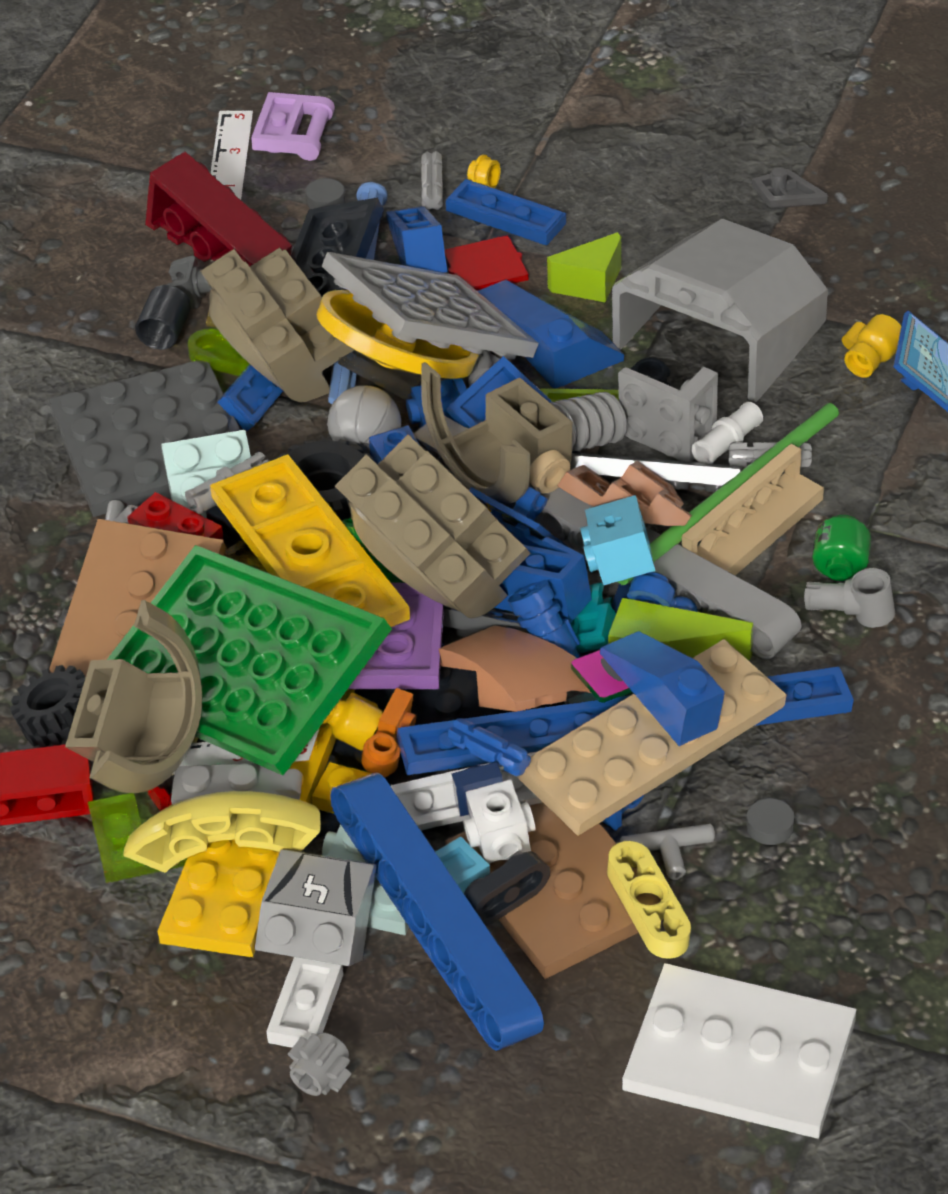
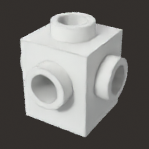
[463,779,536,863]

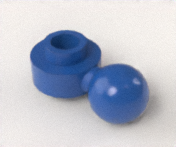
[627,572,698,612]

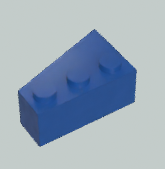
[491,509,592,623]

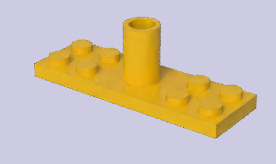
[210,454,410,627]

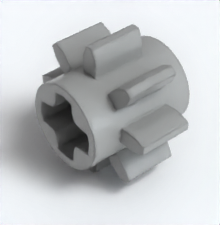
[288,1033,351,1096]

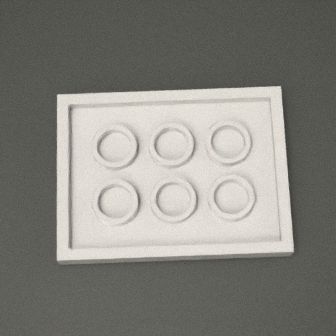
[623,963,856,1139]

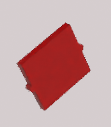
[445,235,529,291]

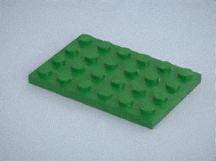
[107,545,392,776]

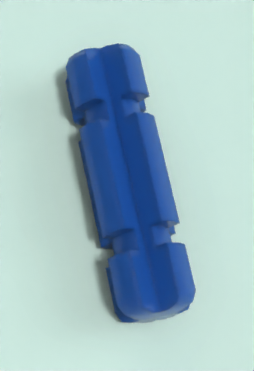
[447,718,531,776]

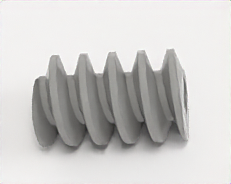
[550,392,627,451]

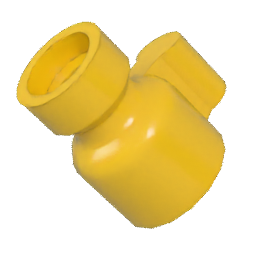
[841,314,901,378]
[322,692,382,751]

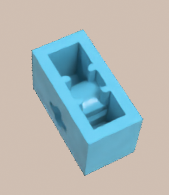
[580,495,656,585]

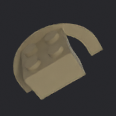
[421,362,573,503]
[65,600,202,793]

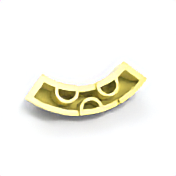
[123,791,321,873]

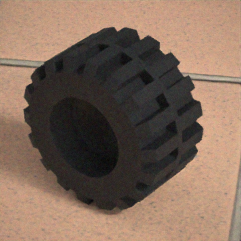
[278,438,373,521]

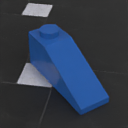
[386,206,447,273]
[600,631,725,746]

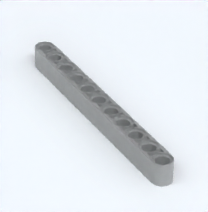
[414,416,802,659]

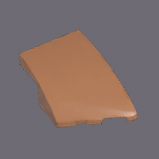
[557,461,692,526]
[439,625,591,712]

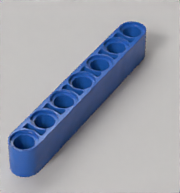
[330,772,544,1051]

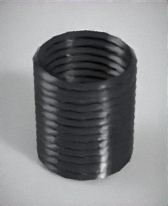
[135,285,191,350]

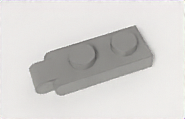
[171,763,302,805]

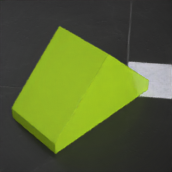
[547,232,621,302]

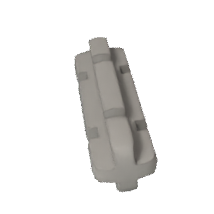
[421,151,443,210]
[729,442,812,468]

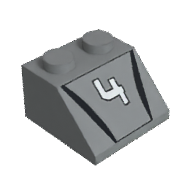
[255,849,376,966]

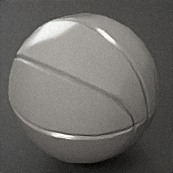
[327,385,401,454]

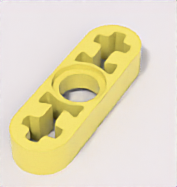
[607,841,691,958]

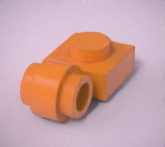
[361,688,417,778]

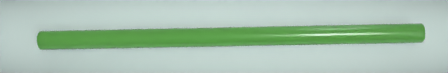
[618,403,839,585]

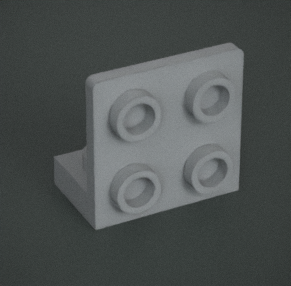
[618,367,718,462]

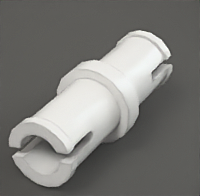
[692,402,763,464]

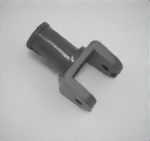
[167,255,211,309]

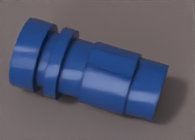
[507,580,580,658]

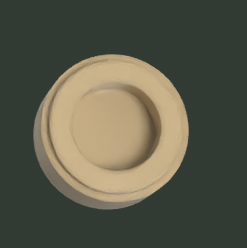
[529,450,570,494]

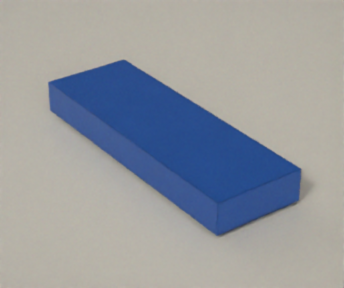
[446,179,566,246]

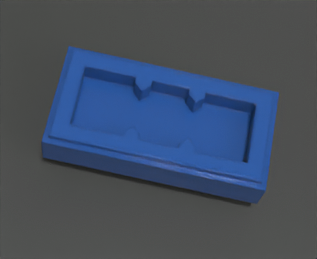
[217,364,283,431]

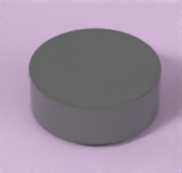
[306,178,345,209]
[747,798,794,845]

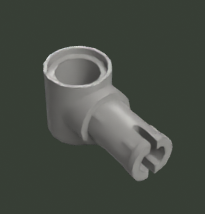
[804,568,895,628]

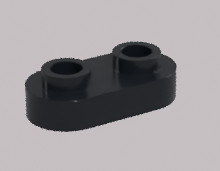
[464,851,550,926]

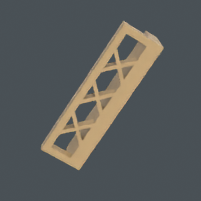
[682,444,824,575]

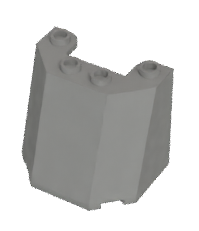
[612,219,828,403]

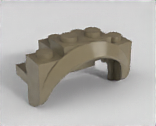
[201,247,354,402]
[335,435,531,619]

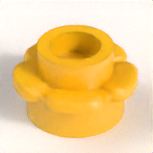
[467,154,501,189]

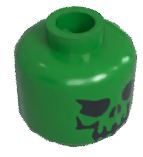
[812,515,872,581]

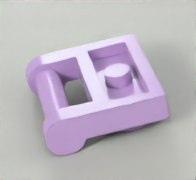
[251,92,335,161]

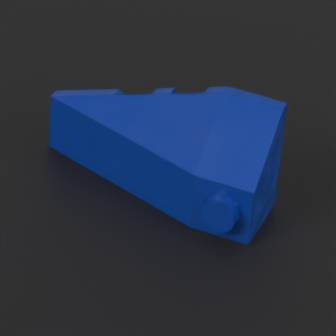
[478,280,624,389]

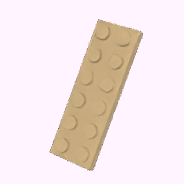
[516,639,787,836]

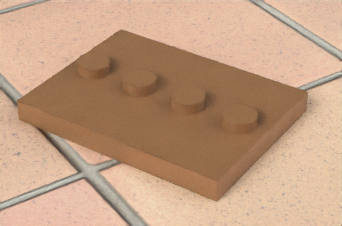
[49,519,226,677]
[445,802,664,979]

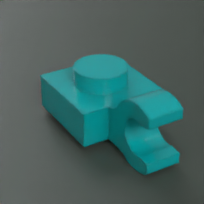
[570,582,616,653]

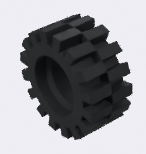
[10,665,86,748]

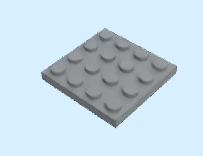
[322,252,539,359]

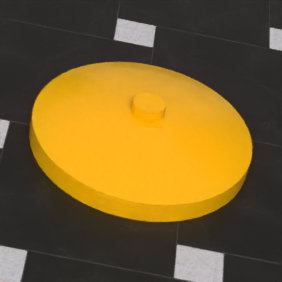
[316,290,478,379]

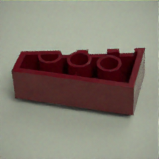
[145,151,292,267]

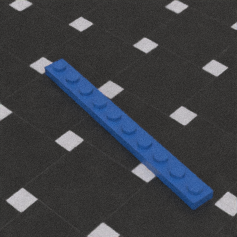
[397,667,854,775]

